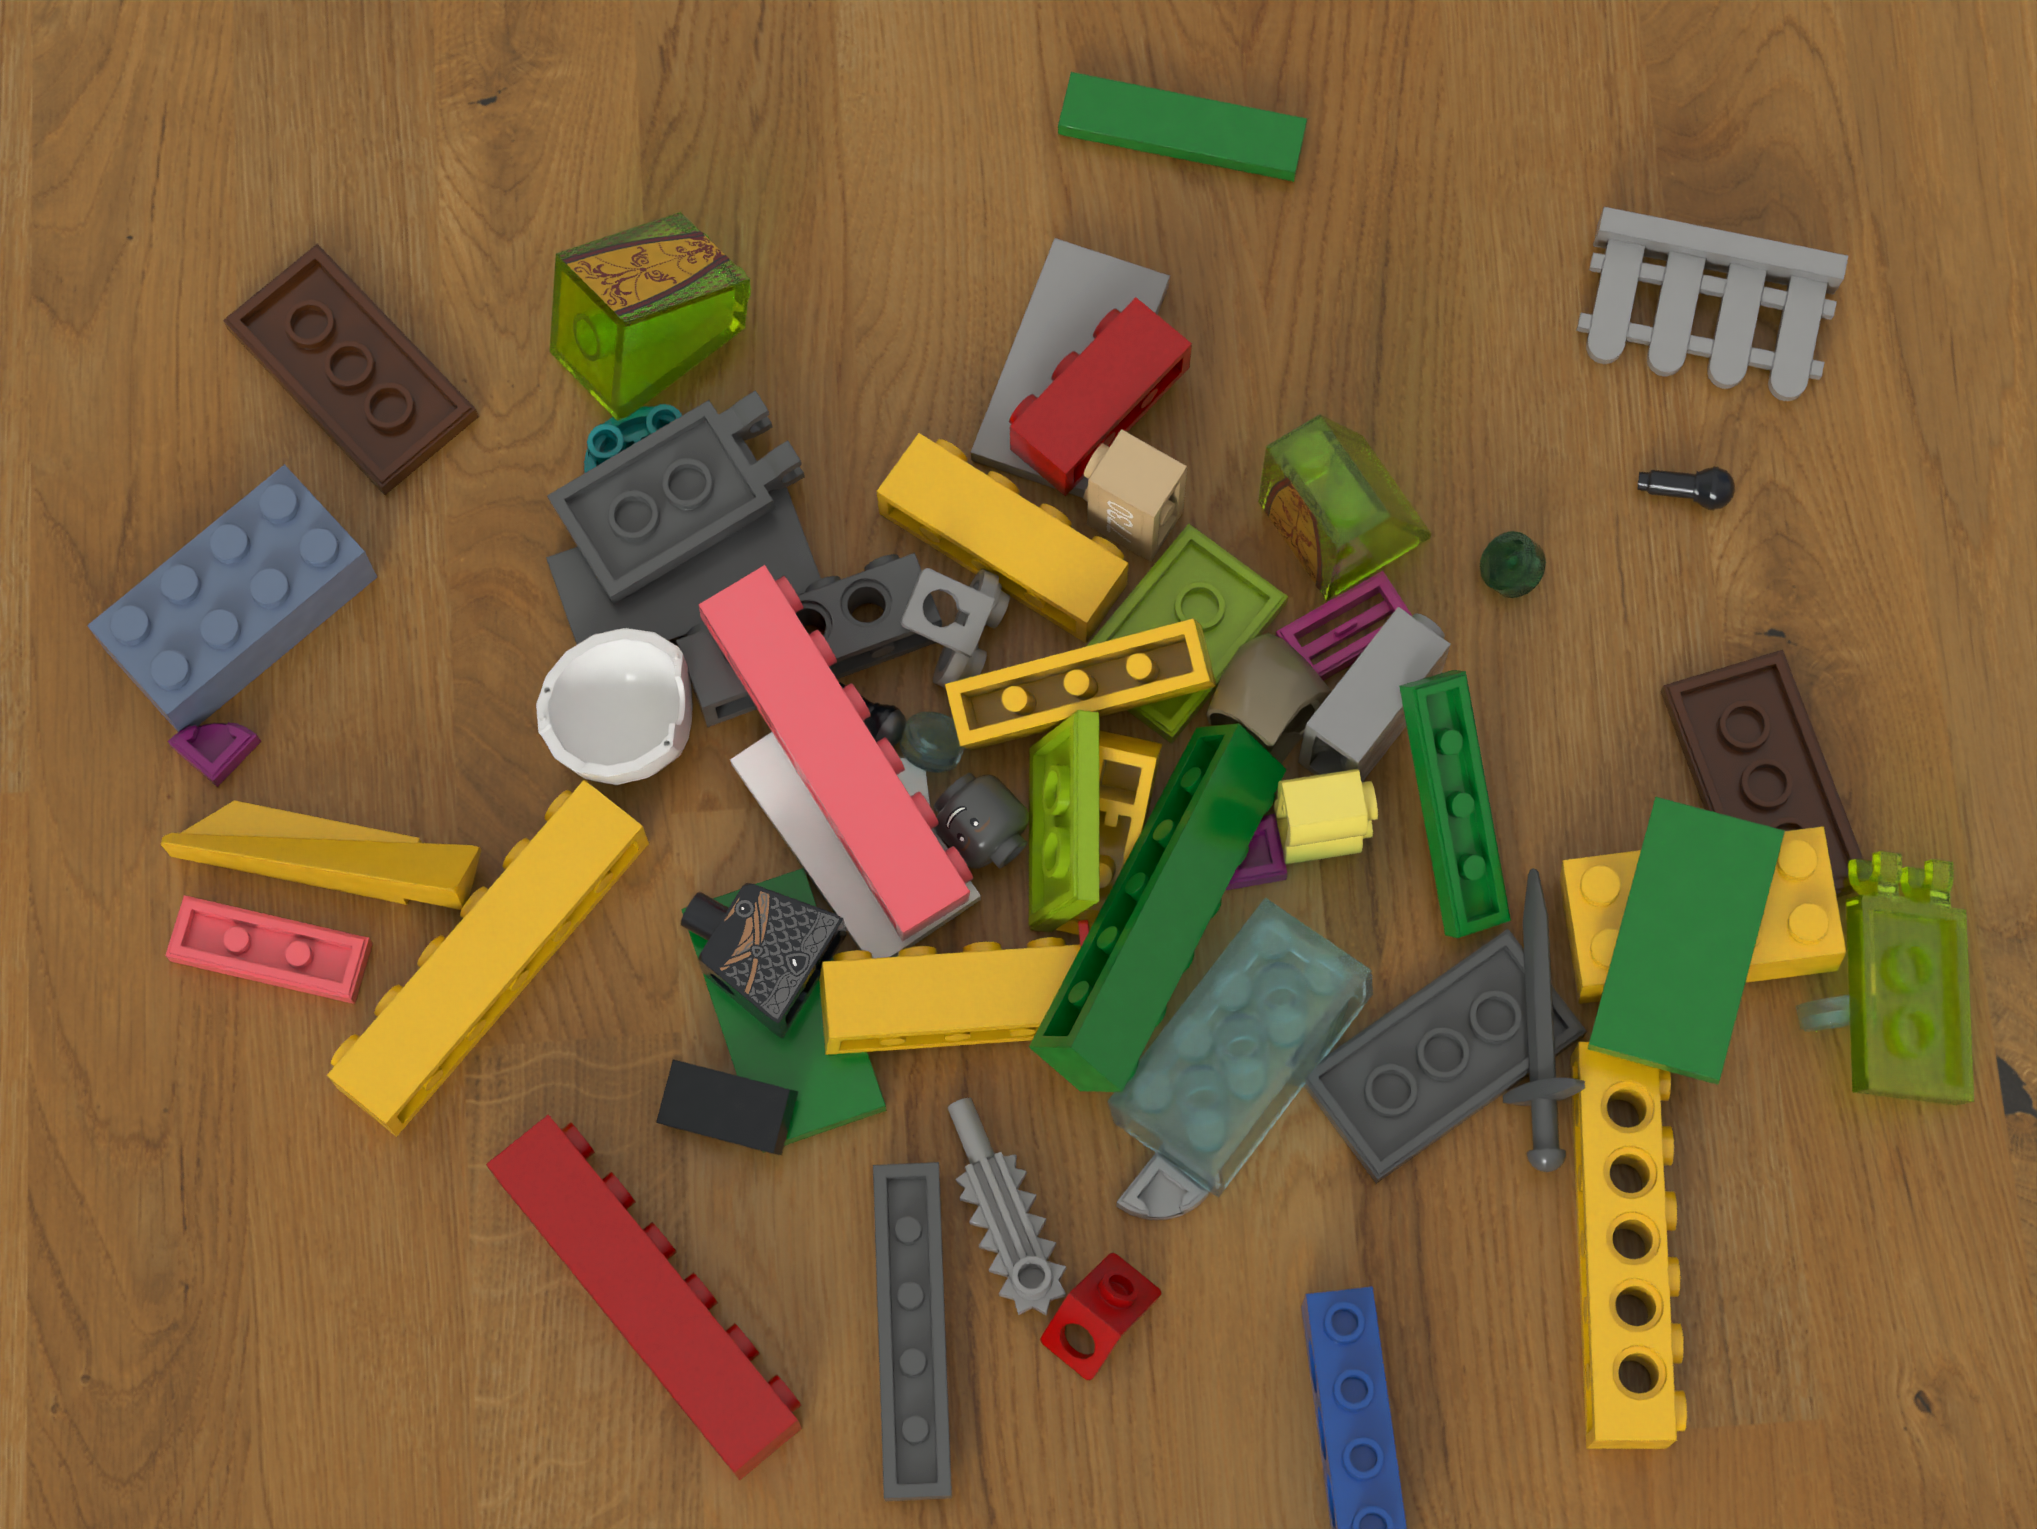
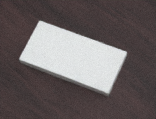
[730,732,981,958]

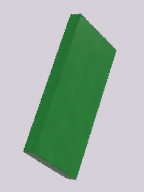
[1588,797,1785,1085]
[681,868,887,1153]

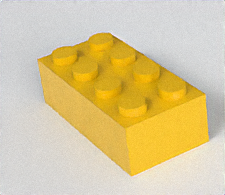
[1559,826,1846,1004]

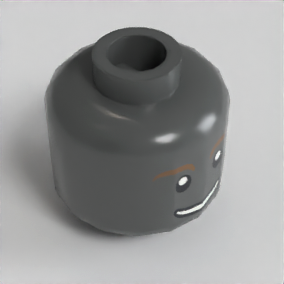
[934,773,1029,869]

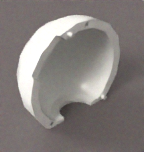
[536,628,693,785]

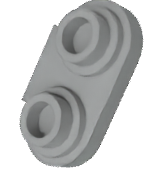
[900,568,1010,688]

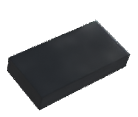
[656,1059,798,1156]

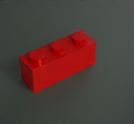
[1009,297,1192,496]

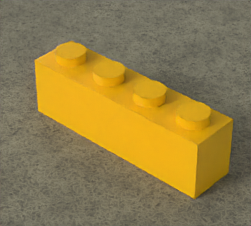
[876,433,1129,643]
[945,618,1217,751]
[819,937,1081,1055]

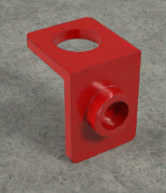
[1040,1253,1162,1380]

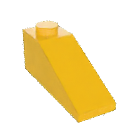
[1056,731,1163,935]

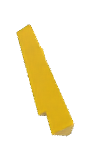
[161,800,482,910]

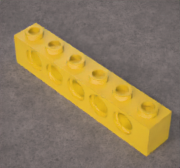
[1570,1042,1687,1449]

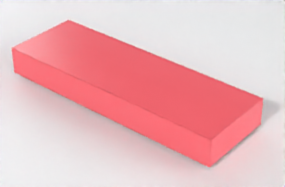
[165,895,373,1004]

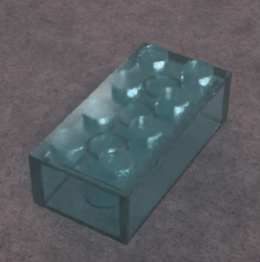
[1108,898,1373,1198]

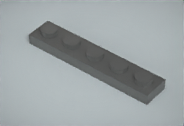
[873,1162,952,1502]

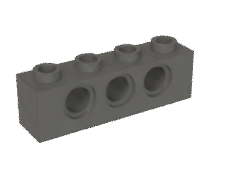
[676,553,942,727]

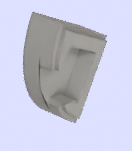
[1116,1151,1209,1220]

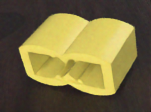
[1274,769,1378,864]

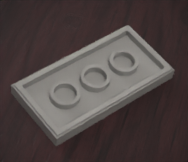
[971,238,1170,498]

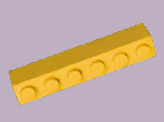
[327,780,649,1137]

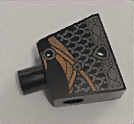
[681,883,847,1038]

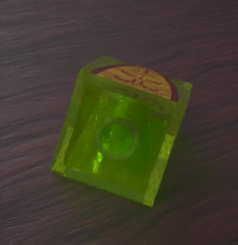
[549,212,751,421]
[1258,414,1432,601]

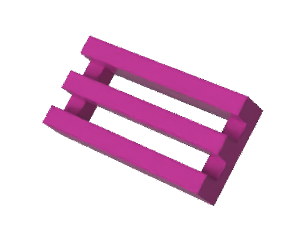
[1275,571,1412,681]

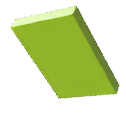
[1087,524,1288,744]
[1029,710,1099,932]

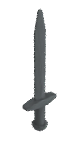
[1503,869,1585,1172]

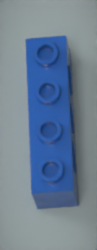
[1301,1286,1407,1529]

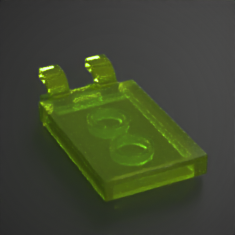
[1846,851,1974,1105]

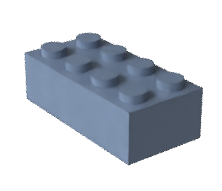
[87,464,377,732]

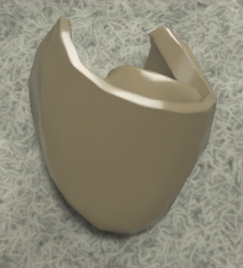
[1206,633,1332,764]

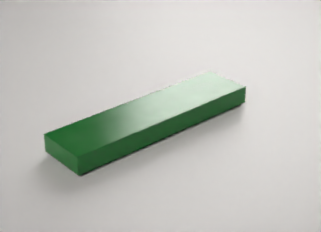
[1058,72,1307,182]
[1399,670,1511,938]

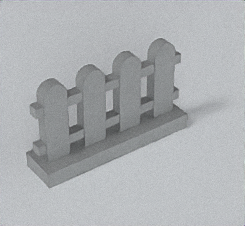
[1576,207,1848,401]

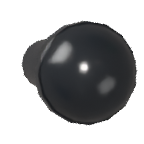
[1637,466,1735,510]

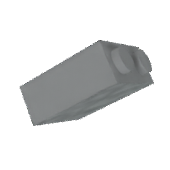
[1298,607,1451,782]

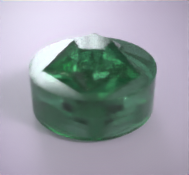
[1480,531,1546,598]

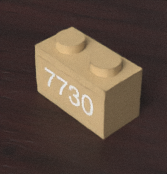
[1083,429,1187,561]

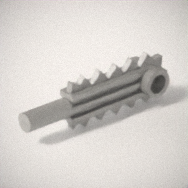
[948,1098,1067,1316]

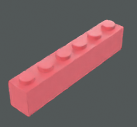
[698,565,973,942]

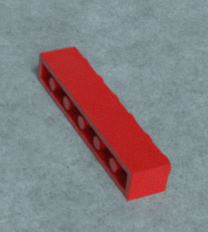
[486,1114,802,1480]

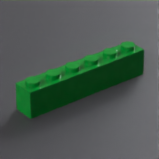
[1029,723,1287,1092]

